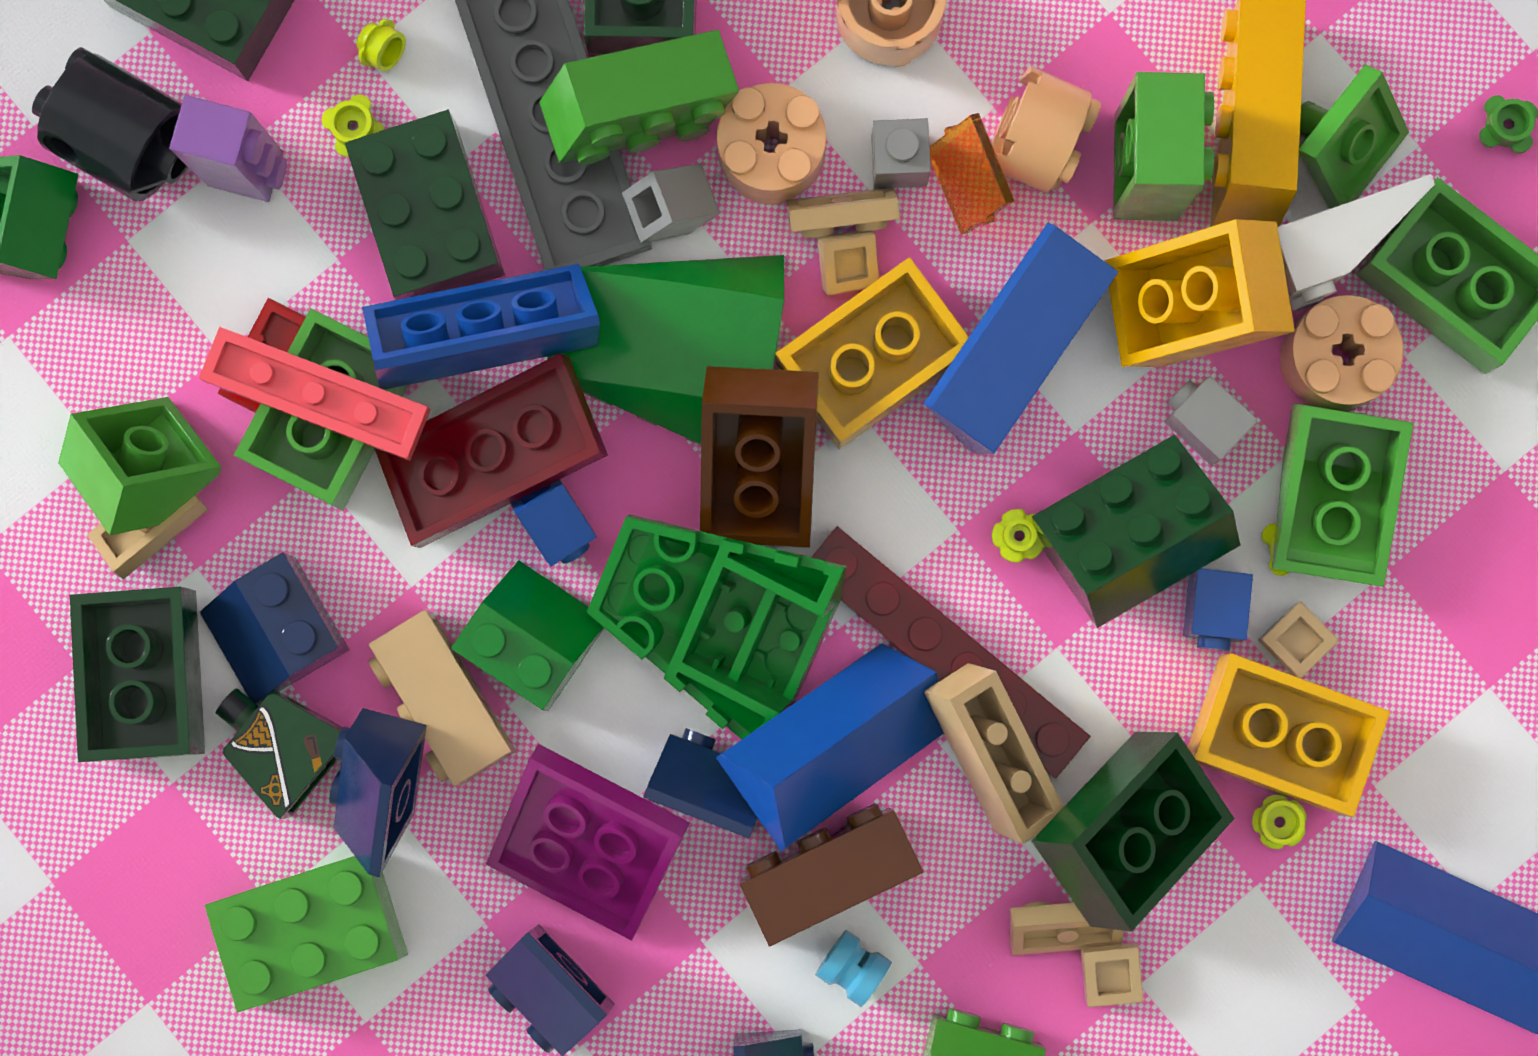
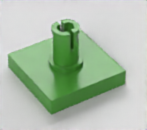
[1299,65,1409,209]

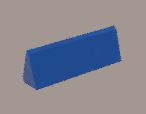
[923,222,1118,454]
[362,264,600,390]
[716,643,944,851]
[1331,841,1538,1034]

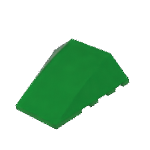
[547,255,784,446]
[587,514,847,739]

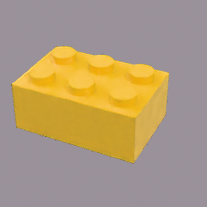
[1104,219,1295,367]
[775,257,969,450]
[1188,653,1390,817]

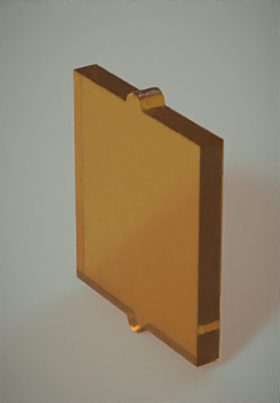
[930,113,1015,235]

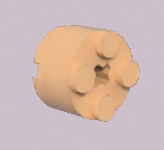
[836,0,947,67]
[986,66,1101,193]
[717,83,826,205]
[1280,295,1404,411]

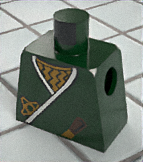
[215,688,343,819]

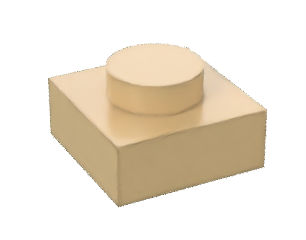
[817,231,879,295]
[1258,601,1340,678]
[1081,943,1144,1007]

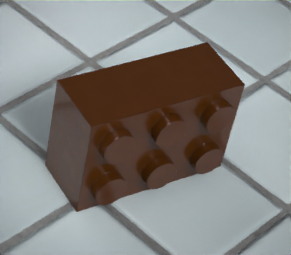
[700,366,819,548]
[740,803,924,947]

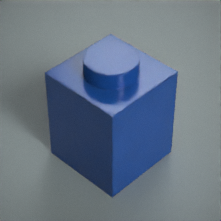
[511,479,597,567]
[1183,568,1253,651]

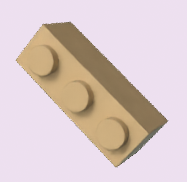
[368,609,516,786]
[923,663,1064,844]

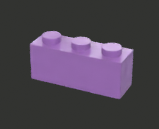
[169,95,287,202]

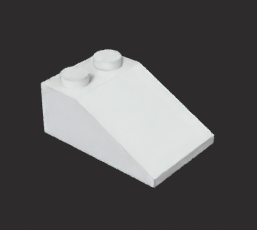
[1278,174,1435,312]

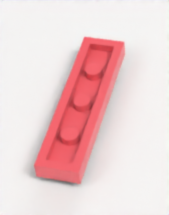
[199,326,431,461]

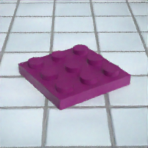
[486,744,690,941]

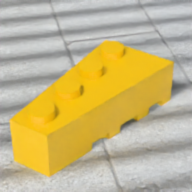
[1210,0,1306,227]

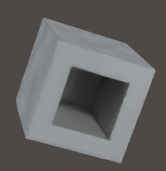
[871,118,931,189]
[622,164,720,243]
[1164,375,1258,466]

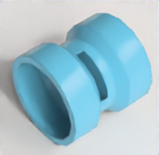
[815,930,892,1007]

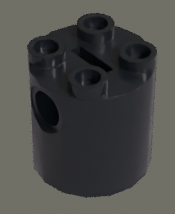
[32,47,187,201]

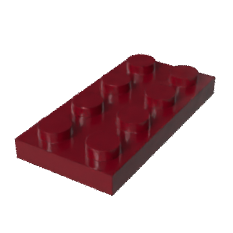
[374,353,608,548]

